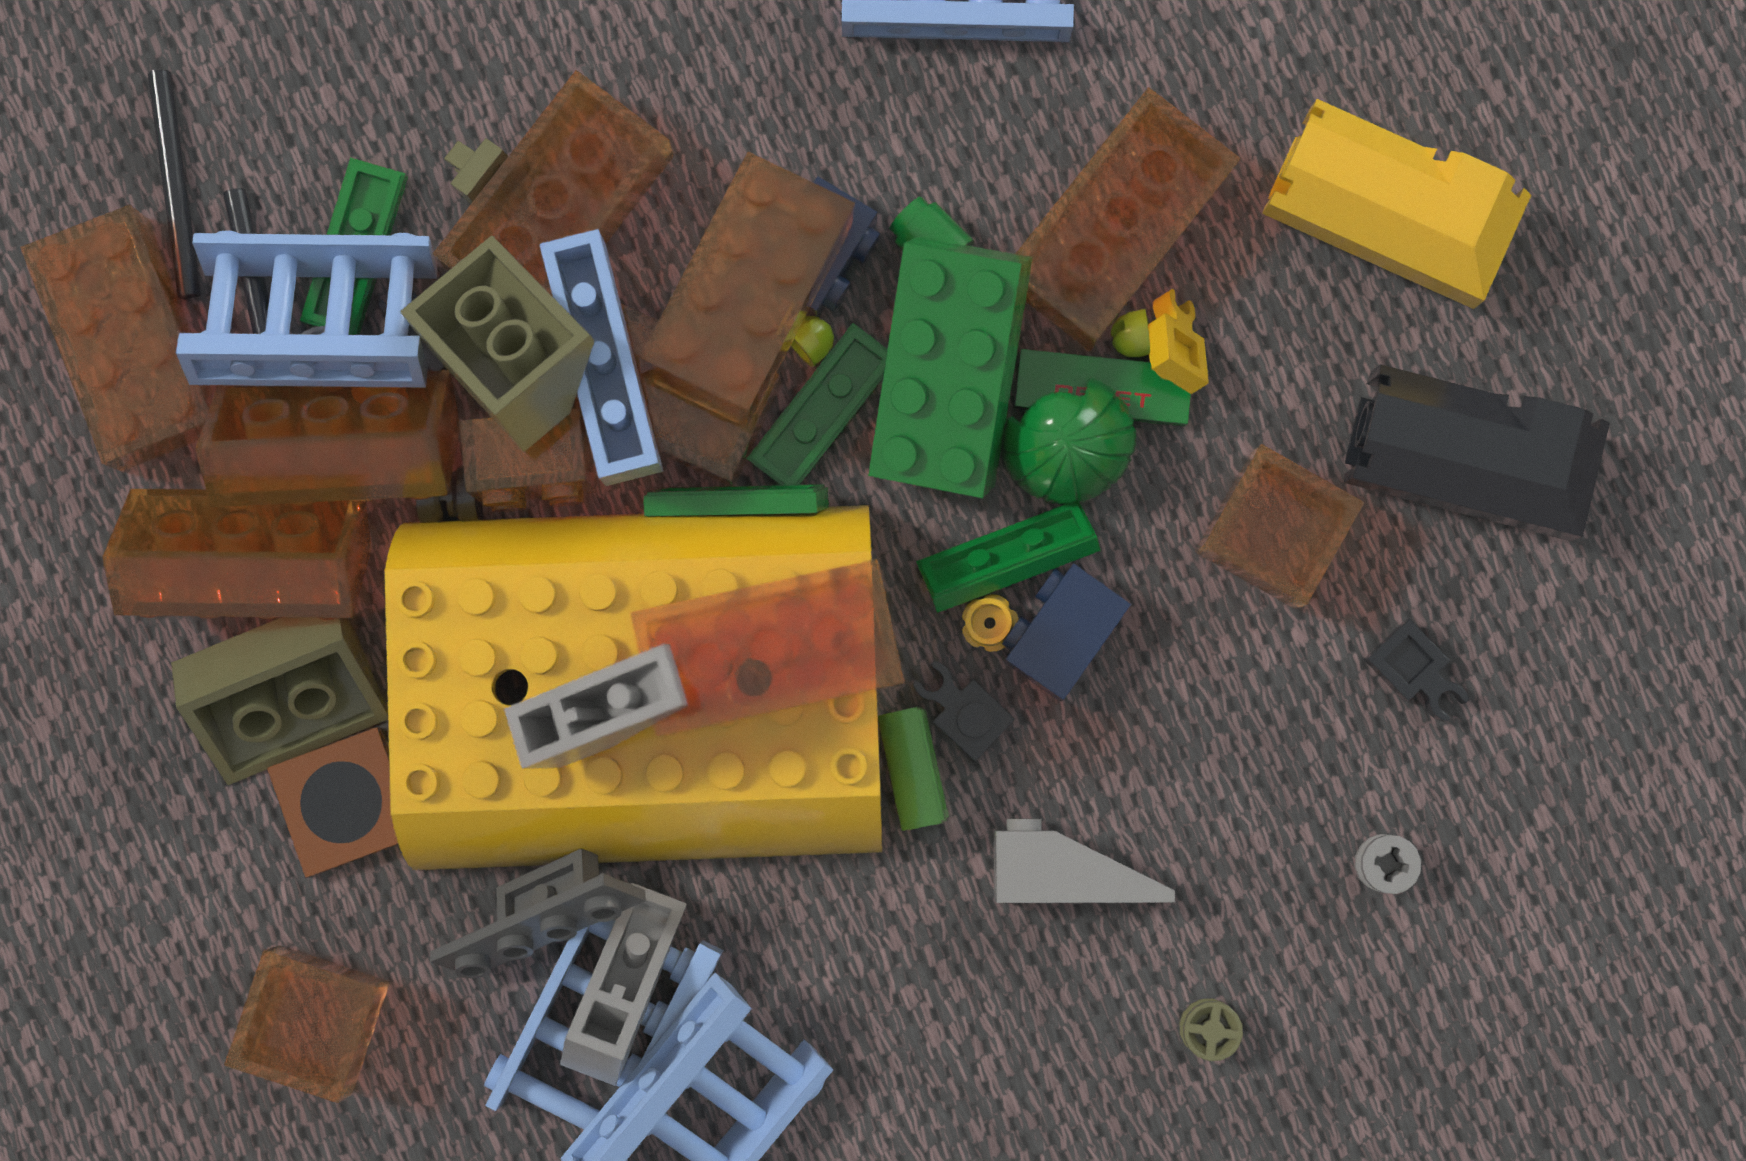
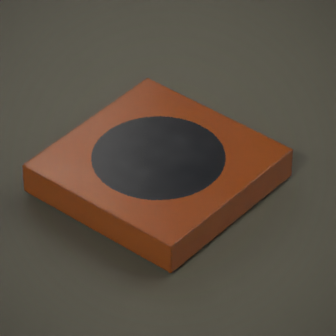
[267,727,399,878]

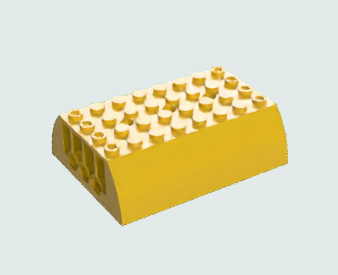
[385,505,882,870]

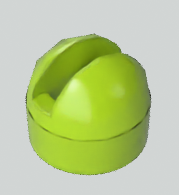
[1111,309,1150,357]
[783,316,834,367]

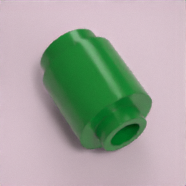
[889,196,975,251]

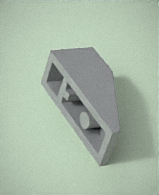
[504,644,688,769]
[994,818,1175,903]
[560,883,687,1086]

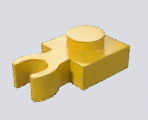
[1148,289,1209,394]

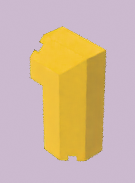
[1262,99,1531,309]

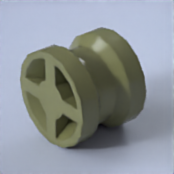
[1179,998,1243,1061]

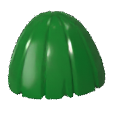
[1001,377,1136,505]

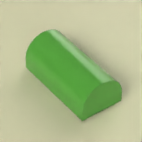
[877,707,949,831]

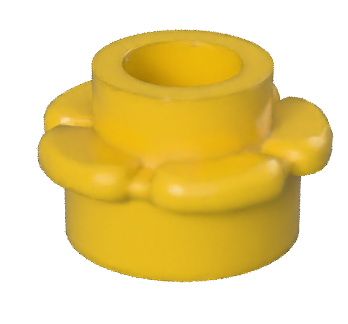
[962,594,1019,652]

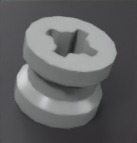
[1355,834,1421,894]

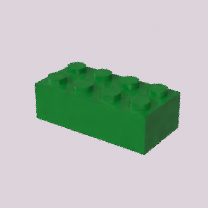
[868,237,1033,498]

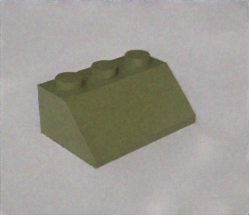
[400,235,595,452]
[171,596,388,785]

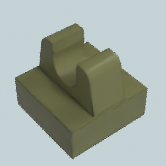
[444,138,522,216]

